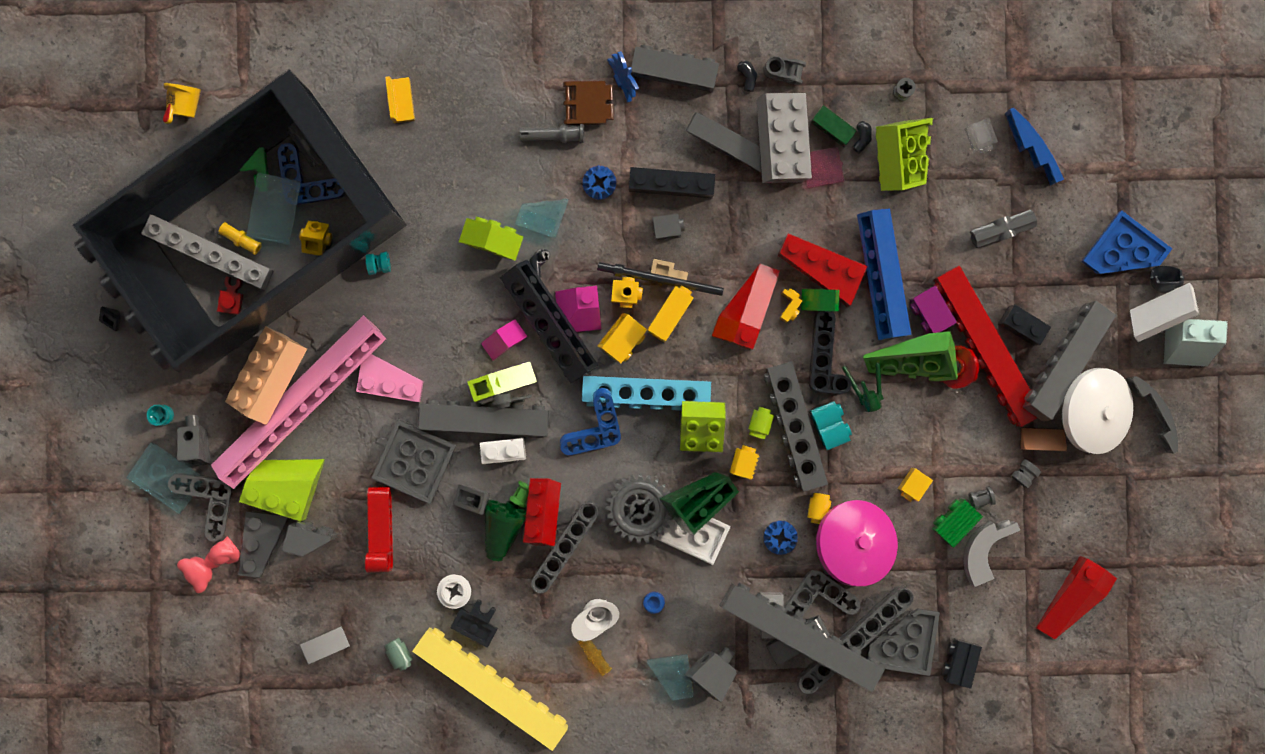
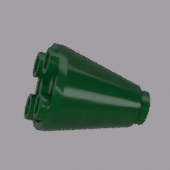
[485,500,526,561]

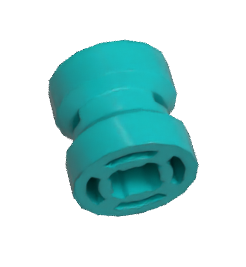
[366,251,391,275]
[147,404,174,426]

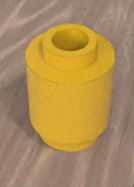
[807,492,831,524]

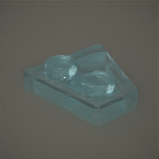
[515,198,569,239]
[647,654,694,700]

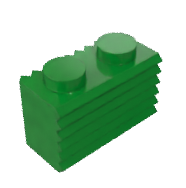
[932,498,983,548]

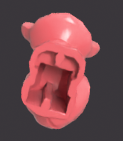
[177,536,241,593]

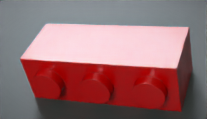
[523,478,561,546]

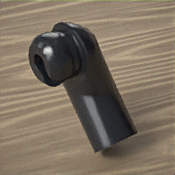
[737,60,757,92]
[852,121,872,154]
[529,249,550,278]

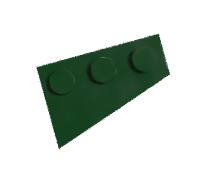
[659,472,739,535]

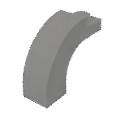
[963,519,1020,587]

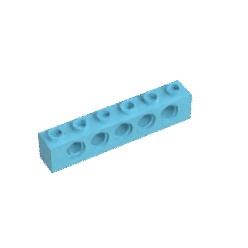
[582,376,711,410]

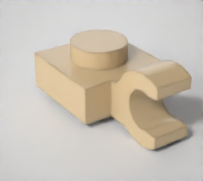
[651,259,688,280]

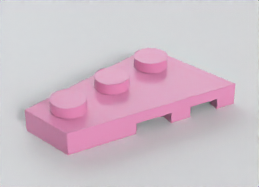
[356,354,424,402]

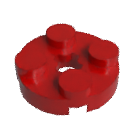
[943,346,979,389]

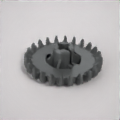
[605,473,673,544]

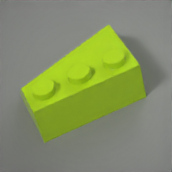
[876,118,933,191]
[239,459,325,521]

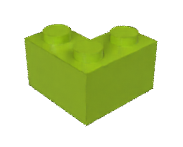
[459,216,523,261]

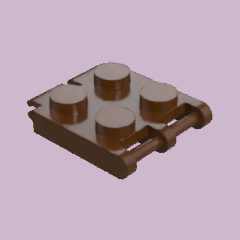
[563,81,614,125]

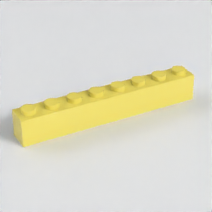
[412,628,568,751]

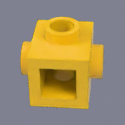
[299,220,332,256]
[611,277,643,308]

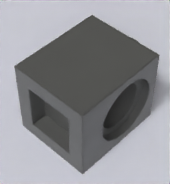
[653,214,685,240]

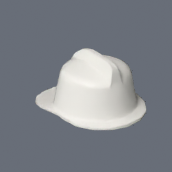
[571,599,619,641]

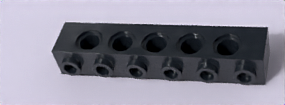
[500,260,598,383]

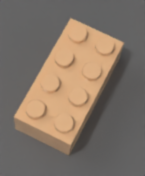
[225,326,307,425]

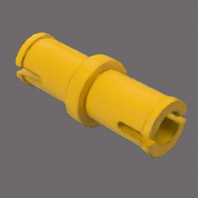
[218,222,262,255]

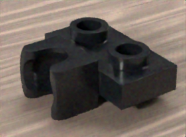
[450,599,498,648]

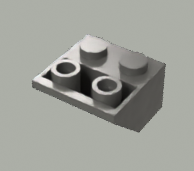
[282,520,339,556]

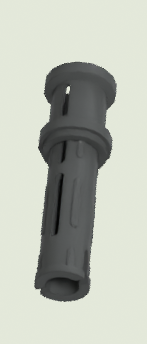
[520,124,585,144]

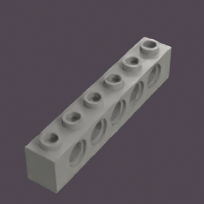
[142,214,274,290]

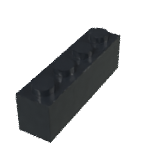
[629,167,716,199]

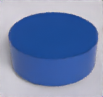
[643,592,665,614]

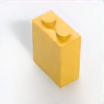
[647,286,694,343]

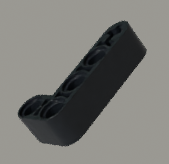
[809,311,852,394]

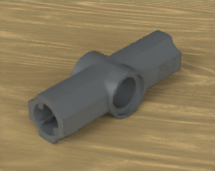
[970,209,1037,248]

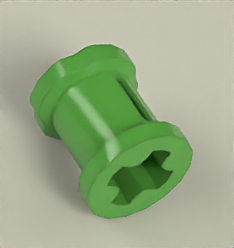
[509,480,529,508]

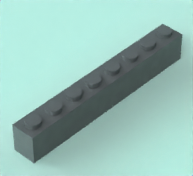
[719,582,885,692]

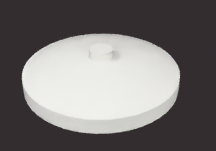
[1062,368,1133,454]

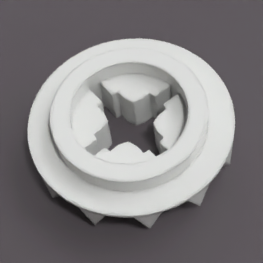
[437,574,471,609]

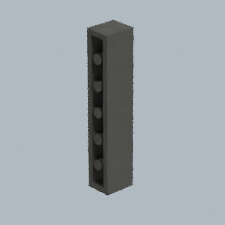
[1022,301,1116,422]
[419,400,549,436]

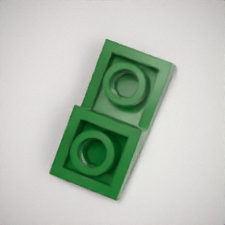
[801,289,839,311]

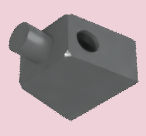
[177,415,211,466]
[684,647,737,702]

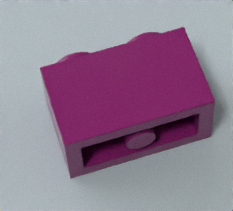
[910,286,957,334]

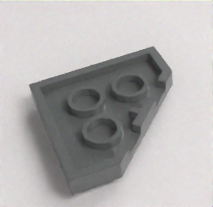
[866,608,940,676]

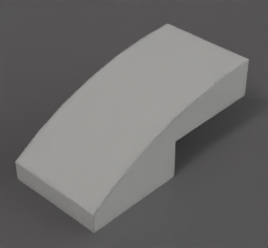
[300,626,350,664]

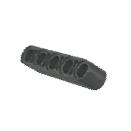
[531,502,599,593]

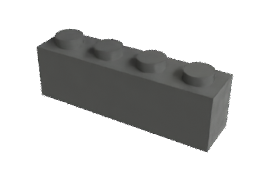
[631,45,719,93]

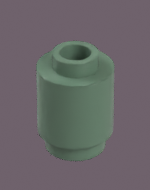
[384,638,413,671]

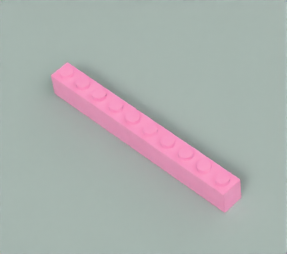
[211,315,386,489]

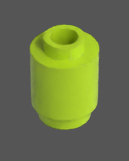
[748,407,774,439]

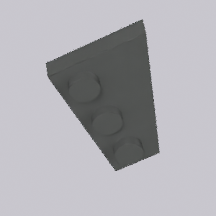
[239,511,289,578]

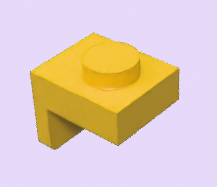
[779,289,802,323]

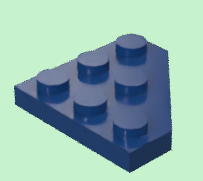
[1081,210,1172,274]

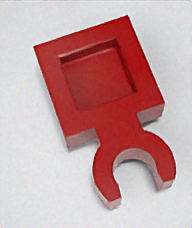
[217,276,243,315]

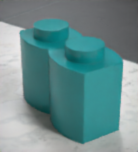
[809,401,852,450]

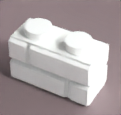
[480,438,526,464]

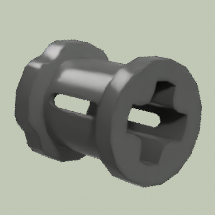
[893,78,916,101]
[968,486,996,510]

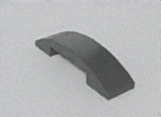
[1126,376,1178,454]

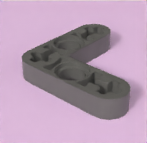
[168,473,232,542]
[784,570,860,617]

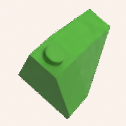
[863,332,958,381]

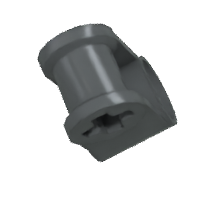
[763,56,806,85]

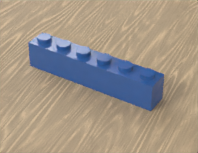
[857,209,911,340]

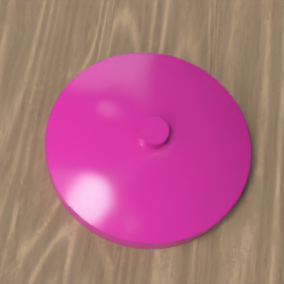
[816,500,898,587]

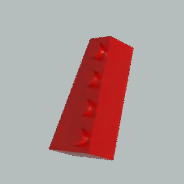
[778,233,867,307]

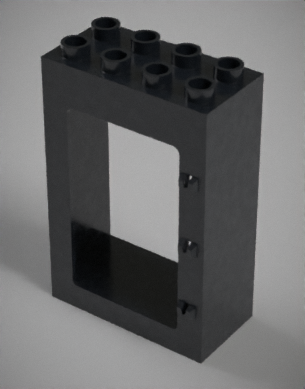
[72,69,407,374]

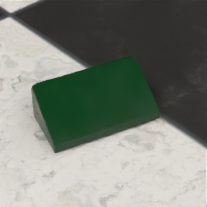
[811,105,857,147]

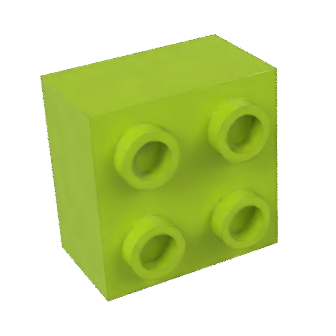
[680,401,726,452]

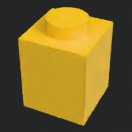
[897,468,933,502]

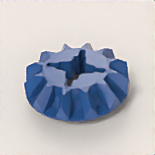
[582,165,616,200]
[764,521,798,555]

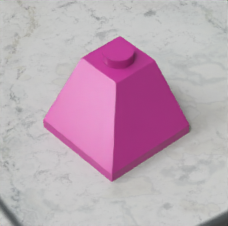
[555,286,601,332]

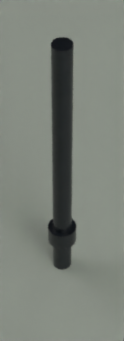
[597,262,724,296]

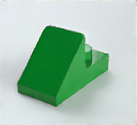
[240,147,270,191]

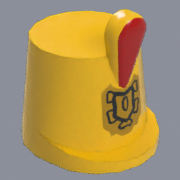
[163,83,201,124]

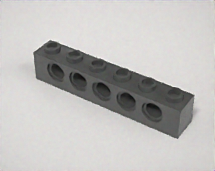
[764,361,828,492]

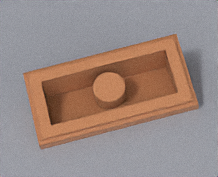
[1021,428,1067,451]

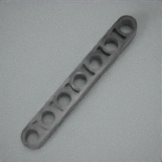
[797,586,914,694]

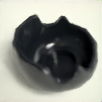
[1150,266,1184,294]

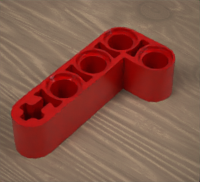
[365,487,393,573]

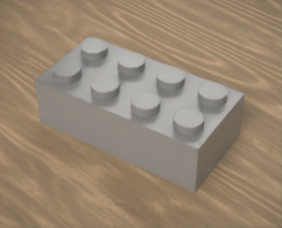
[757,93,812,183]

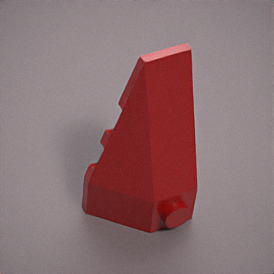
[712,264,780,350]
[1036,556,1117,639]

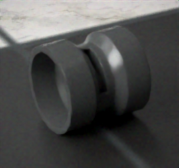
[1011,459,1041,489]

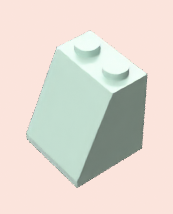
[1164,319,1227,366]

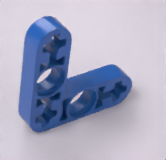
[278,143,346,205]
[560,388,621,455]

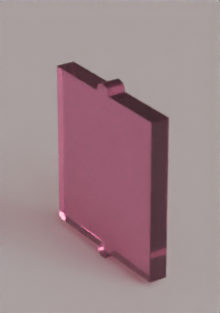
[806,147,844,188]

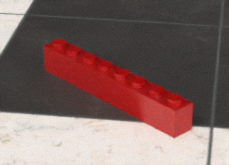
[933,265,1037,427]

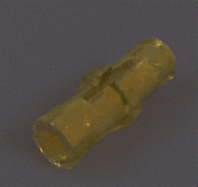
[577,640,612,677]

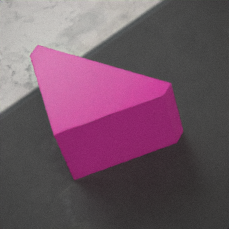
[481,319,528,361]

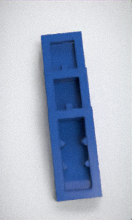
[1005,108,1064,186]

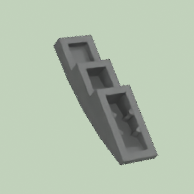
[685,112,762,173]

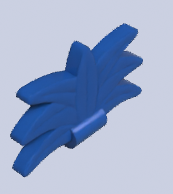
[607,51,639,102]

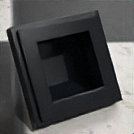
[99,306,120,332]

